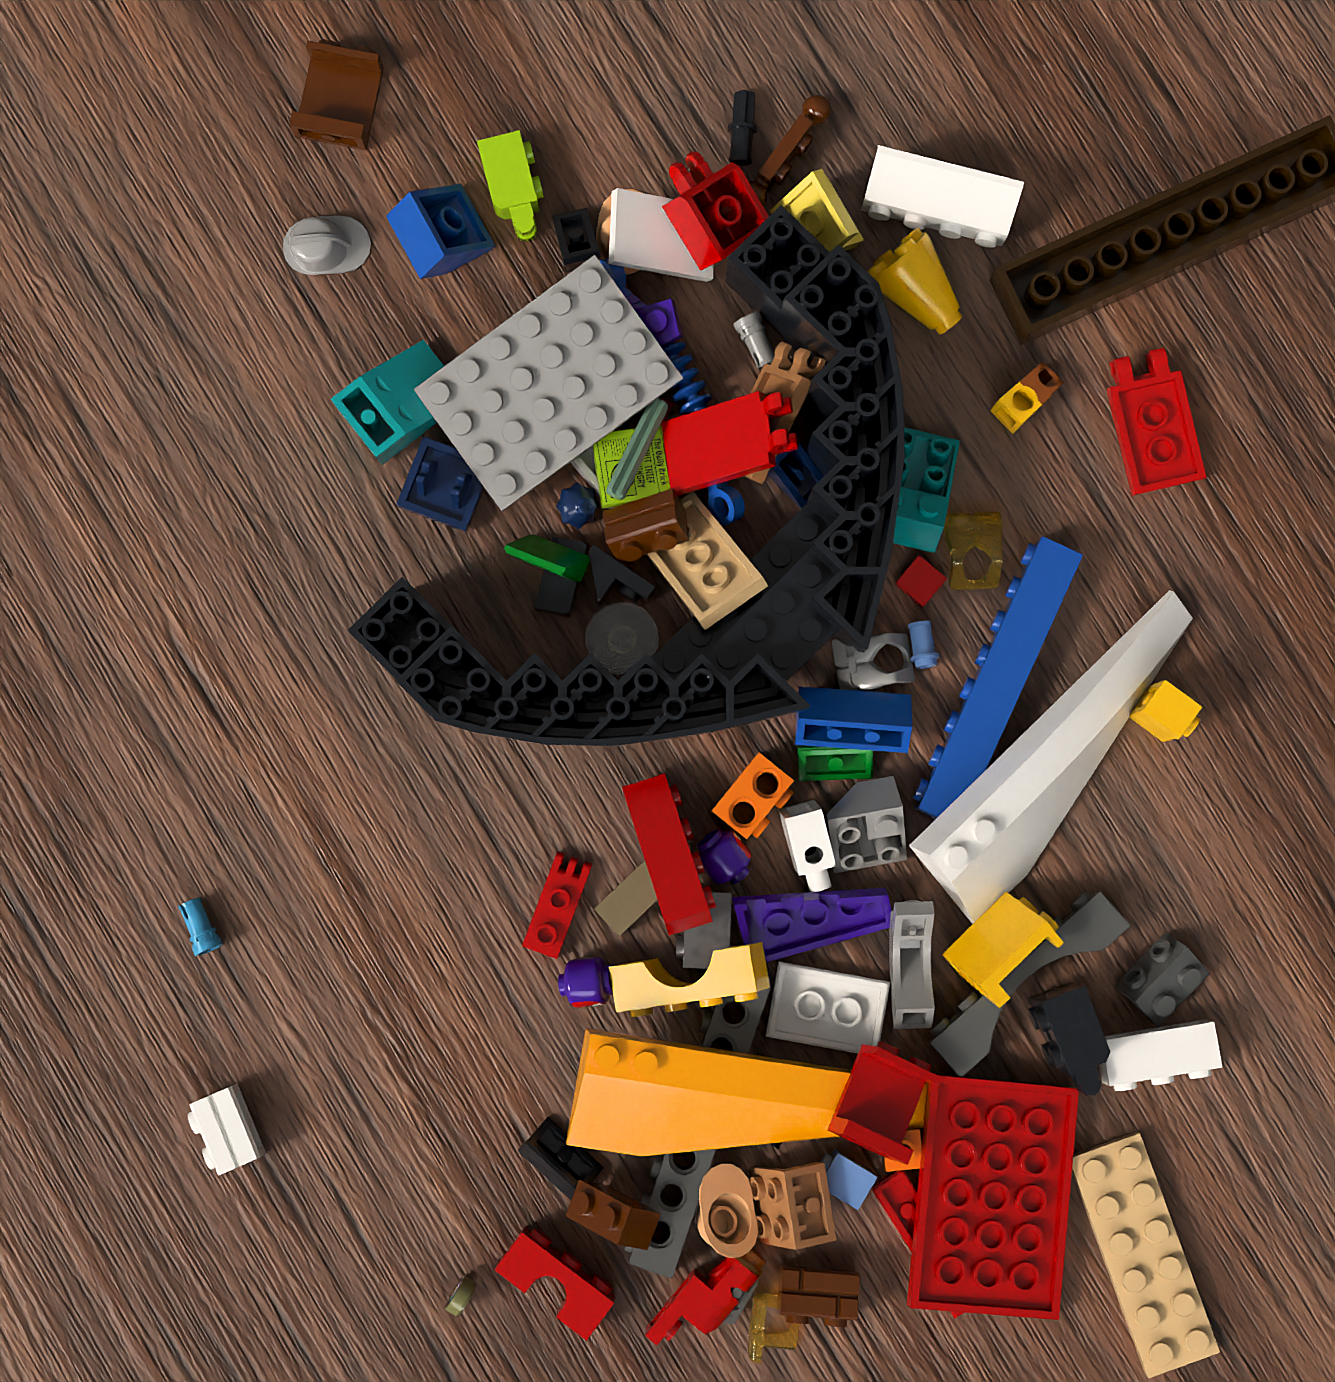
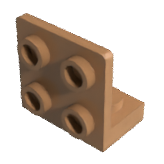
[749,1162,836,1250]

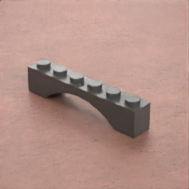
[926,891,1130,1077]

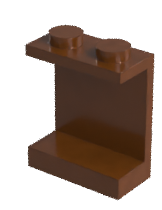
[289,39,384,151]

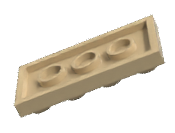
[647,492,768,630]

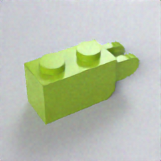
[477,130,544,242]

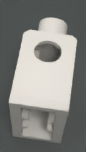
[778,800,836,892]

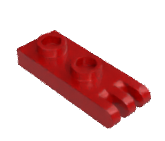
[522,851,593,959]

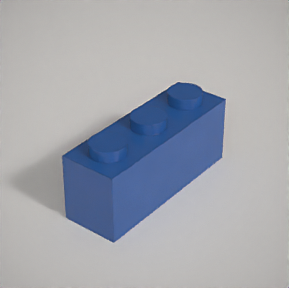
[795,686,912,753]

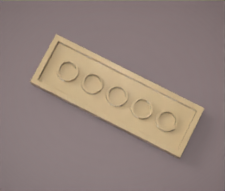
[1072,1131,1220,1378]

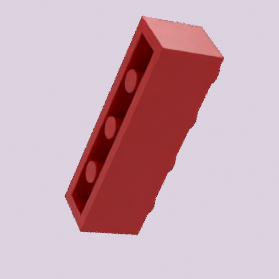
[622,773,716,936]

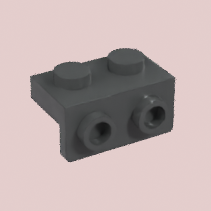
[1115,933,1210,1027]

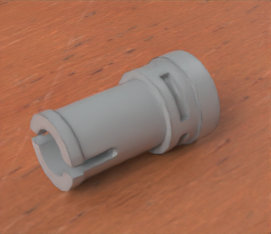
[733,311,775,370]

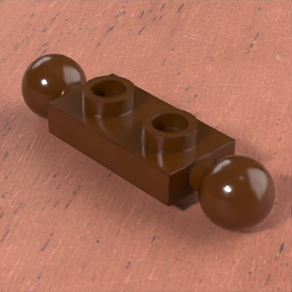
[749,95,831,206]

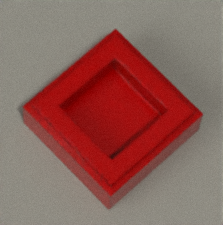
[894,555,947,608]

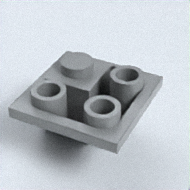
[826,776,907,873]

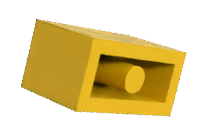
[1129,680,1202,742]

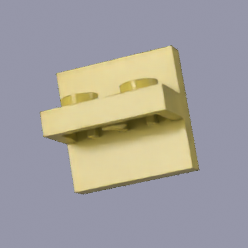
[770,169,864,252]

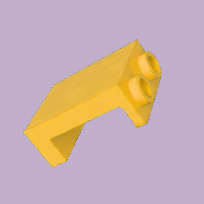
[942,892,1064,1009]

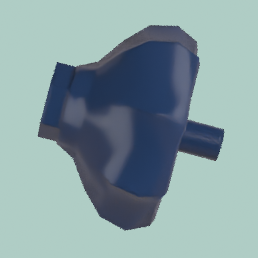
[556,482,599,529]

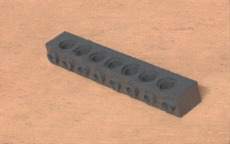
[624,983,771,1279]

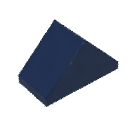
[767,440,824,509]

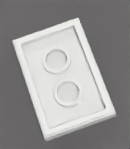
[609,188,714,282]
[765,961,890,1053]

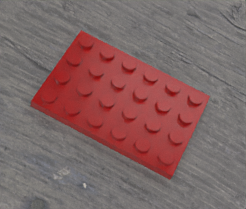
[907,1074,1079,1320]

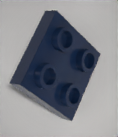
[396,436,484,533]

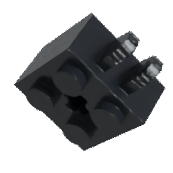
[1027,982,1110,1096]

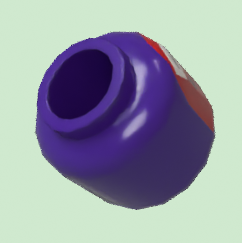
[697,828,752,885]
[558,956,613,1008]

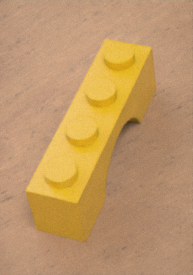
[609,942,770,1017]

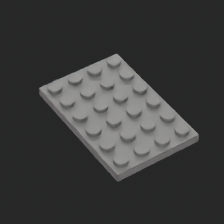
[413,255,684,511]

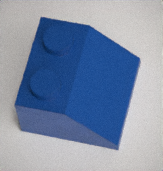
[386,184,495,279]

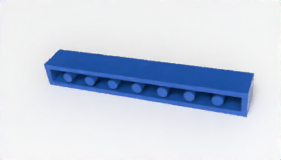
[912,536,1083,819]

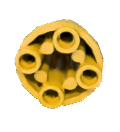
[867,227,963,335]

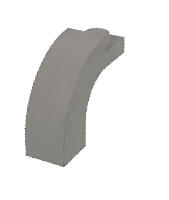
[889,900,935,1029]

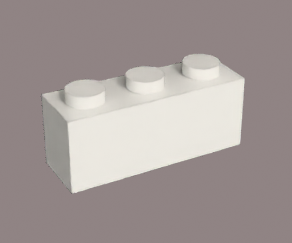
[1099,1019,1222,1091]

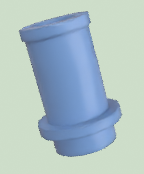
[908,620,940,669]

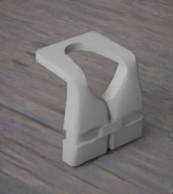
[831,633,915,691]

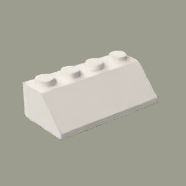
[861,145,1024,248]

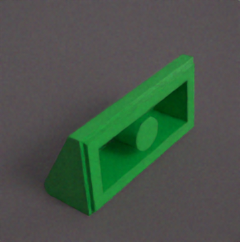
[504,534,590,583]
[797,745,873,781]

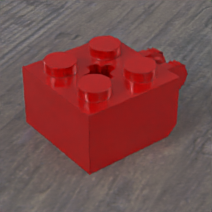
[662,151,769,271]

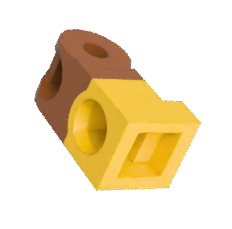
[990,361,1064,434]

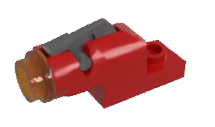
[645,1248,766,1345]

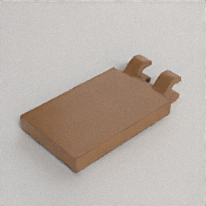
[743,342,826,484]

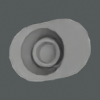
[283,216,371,275]

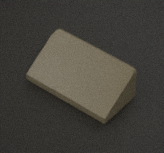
[594,861,657,937]

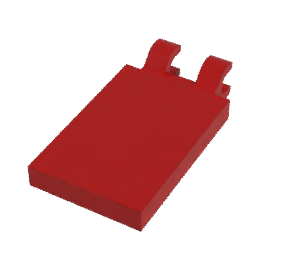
[1106,348,1207,496]
[661,391,798,496]

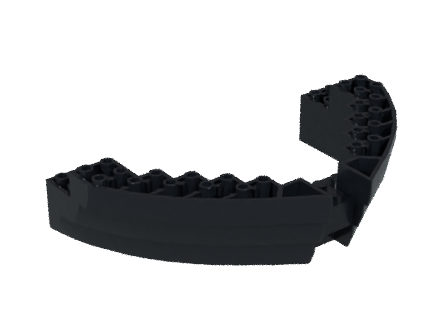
[347,205,905,746]

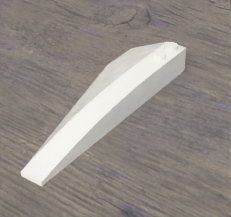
[909,590,1193,924]

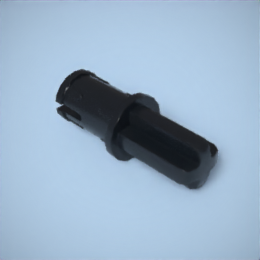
[728,90,757,166]

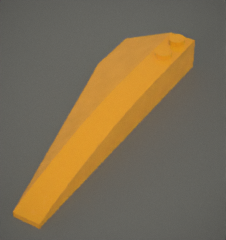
[566,1028,927,1156]

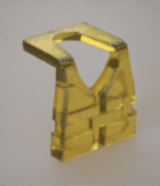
[943,512,1003,590]
[748,1293,799,1364]

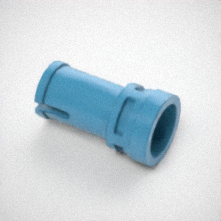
[178,897,224,957]

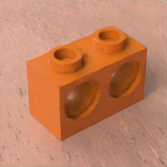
[711,752,794,840]

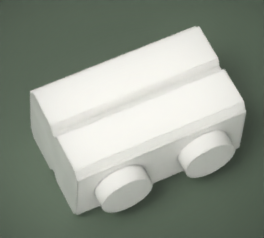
[188,1083,266,1175]

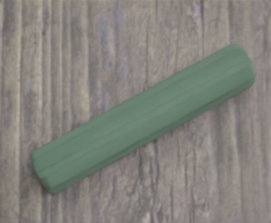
[606,398,668,500]

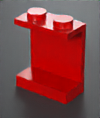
[827,1041,942,1165]

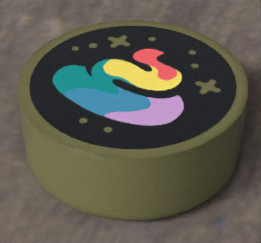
[444,1275,476,1316]

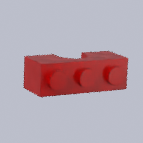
[494,1227,615,1341]

